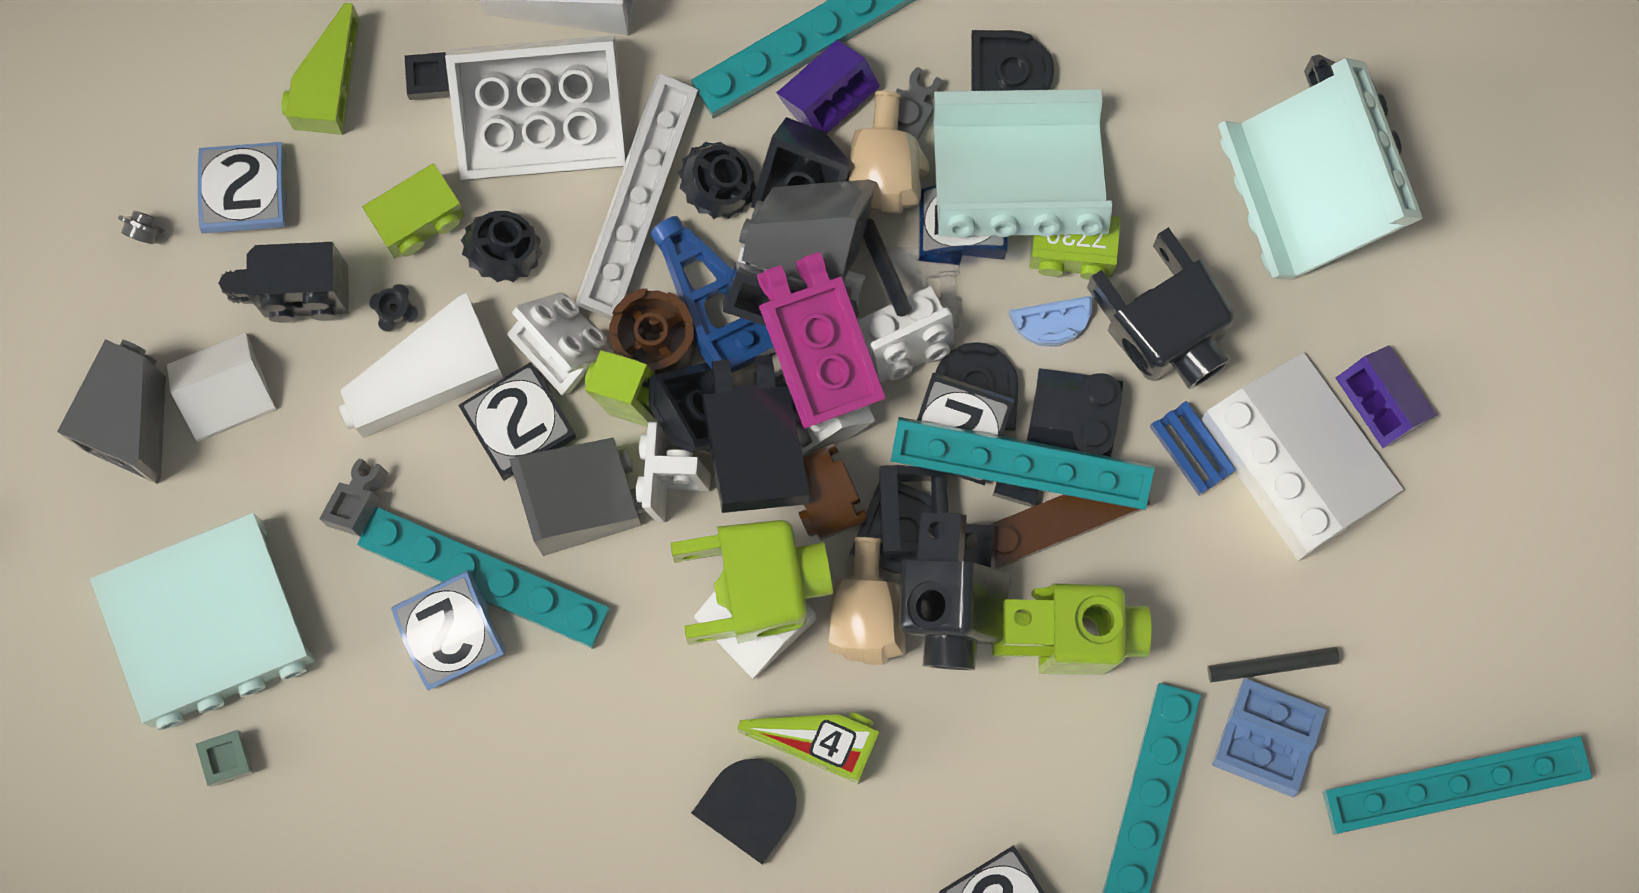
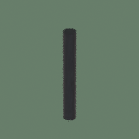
[863,218,912,317]

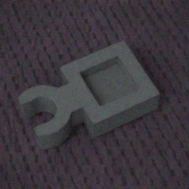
[895,67,941,141]
[319,458,388,537]

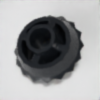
[678,142,756,219]
[461,211,543,283]

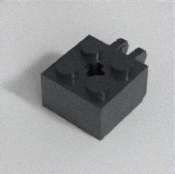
[218,241,349,323]

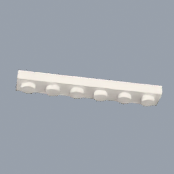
[574,73,698,319]

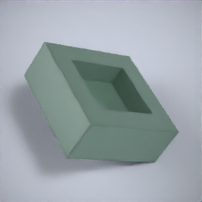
[196,730,253,787]

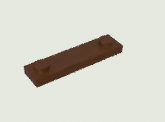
[989,494,1151,570]

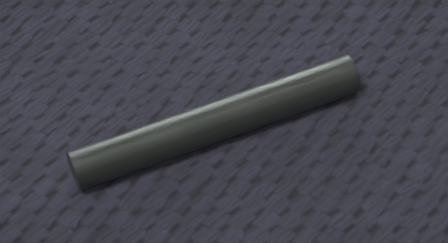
[1207,647,1340,683]

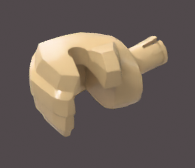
[848,91,930,214]
[828,537,906,665]

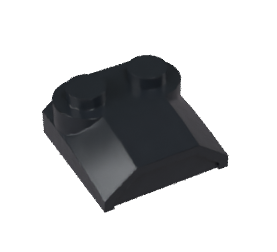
[648,362,713,453]
[1026,368,1123,457]

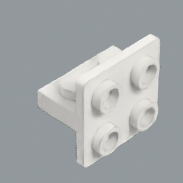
[857,286,955,382]
[507,292,614,395]
[636,422,711,522]

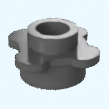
[118,210,166,245]

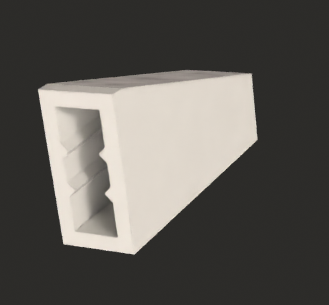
[479,0,635,36]
[338,293,504,438]

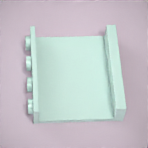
[1218,58,1423,279]
[933,89,1112,237]
[90,513,315,730]

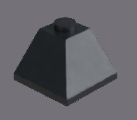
[751,117,852,208]

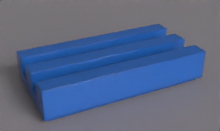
[1150,401,1235,496]

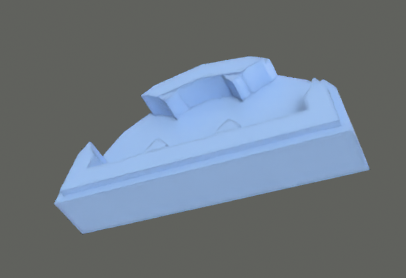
[1008,296,1092,347]

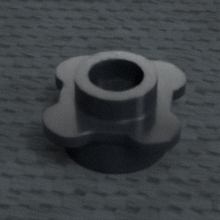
[369,284,418,332]

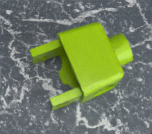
[670,520,833,645]
[992,583,1152,675]

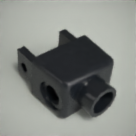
[1087,227,1234,390]
[899,512,1010,671]

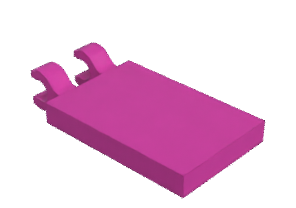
[757,252,886,429]

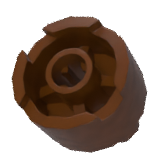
[609,288,696,374]
[798,442,868,541]

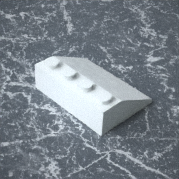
[445,35,626,180]
[1200,352,1404,561]

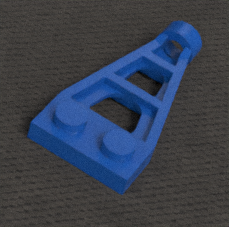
[650,216,775,373]

